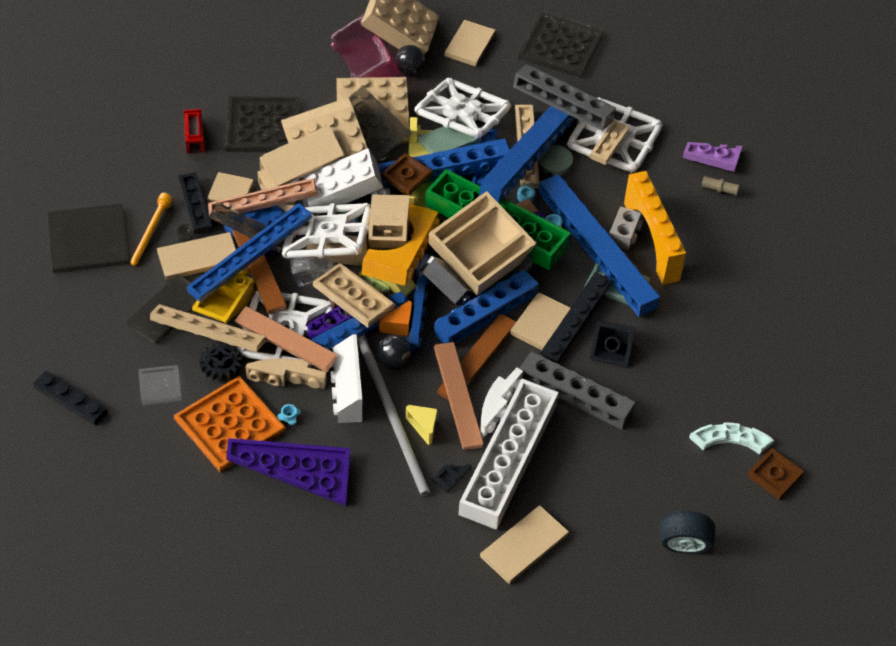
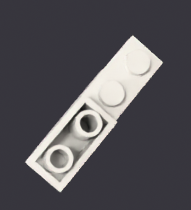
[480,367,523,438]

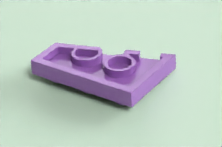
[683,142,743,172]

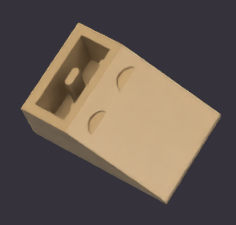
[368,195,410,248]

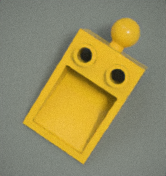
[192,267,255,323]

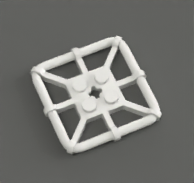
[415,78,511,139]
[567,97,663,173]
[282,203,371,259]
[237,290,334,368]

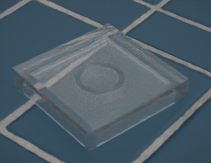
[138,365,182,405]

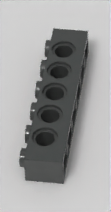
[513,64,616,131]
[520,351,635,430]

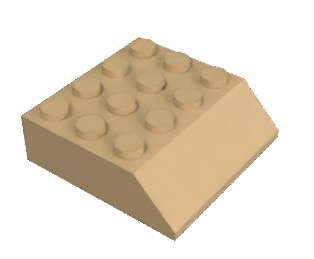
[361,0,439,54]
[337,77,409,144]
[281,97,368,181]
[429,191,536,296]

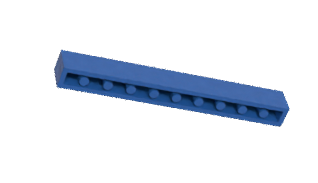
[479,106,577,203]
[539,174,660,317]

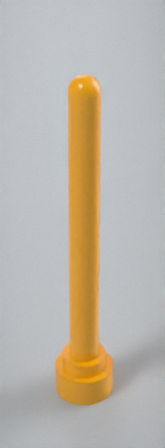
[131,193,174,266]

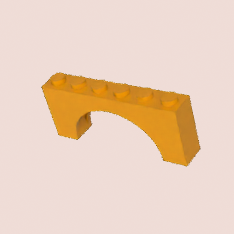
[624,171,686,285]
[361,204,440,286]

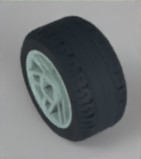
[659,511,715,554]

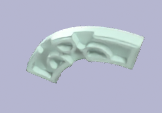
[689,423,774,455]

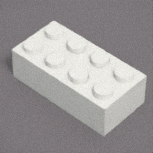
[302,149,383,215]

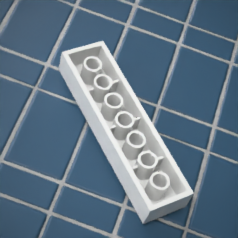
[459,379,559,530]

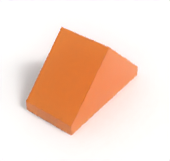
[379,300,412,336]

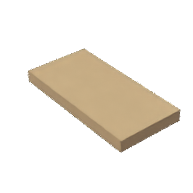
[263,125,345,186]
[157,232,236,280]
[313,263,395,328]
[480,505,569,584]

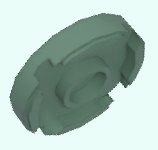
[538,145,573,175]

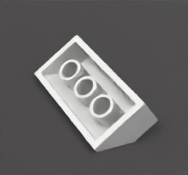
[331,335,362,423]

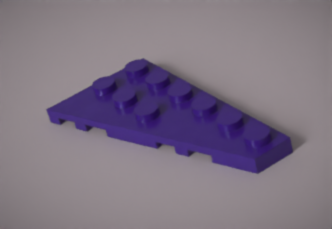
[226,438,350,506]

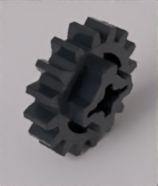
[199,342,243,382]

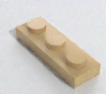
[590,120,630,165]

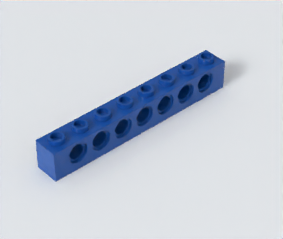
[377,138,509,191]

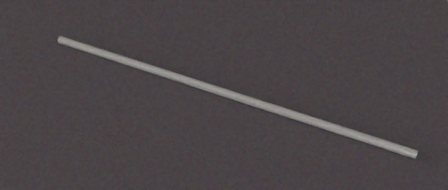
[292,178,430,496]

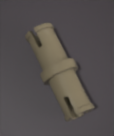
[702,176,739,196]

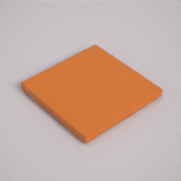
[174,376,286,472]

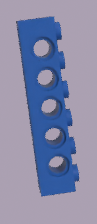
[434,270,538,345]

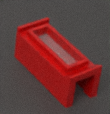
[184,109,205,153]

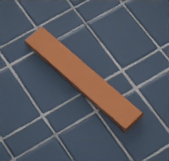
[208,178,318,221]
[234,306,338,373]
[434,342,483,450]

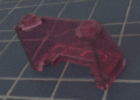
[330,13,401,78]

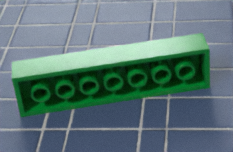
[425,169,571,271]

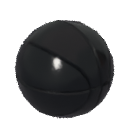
[395,45,425,75]
[378,334,412,369]

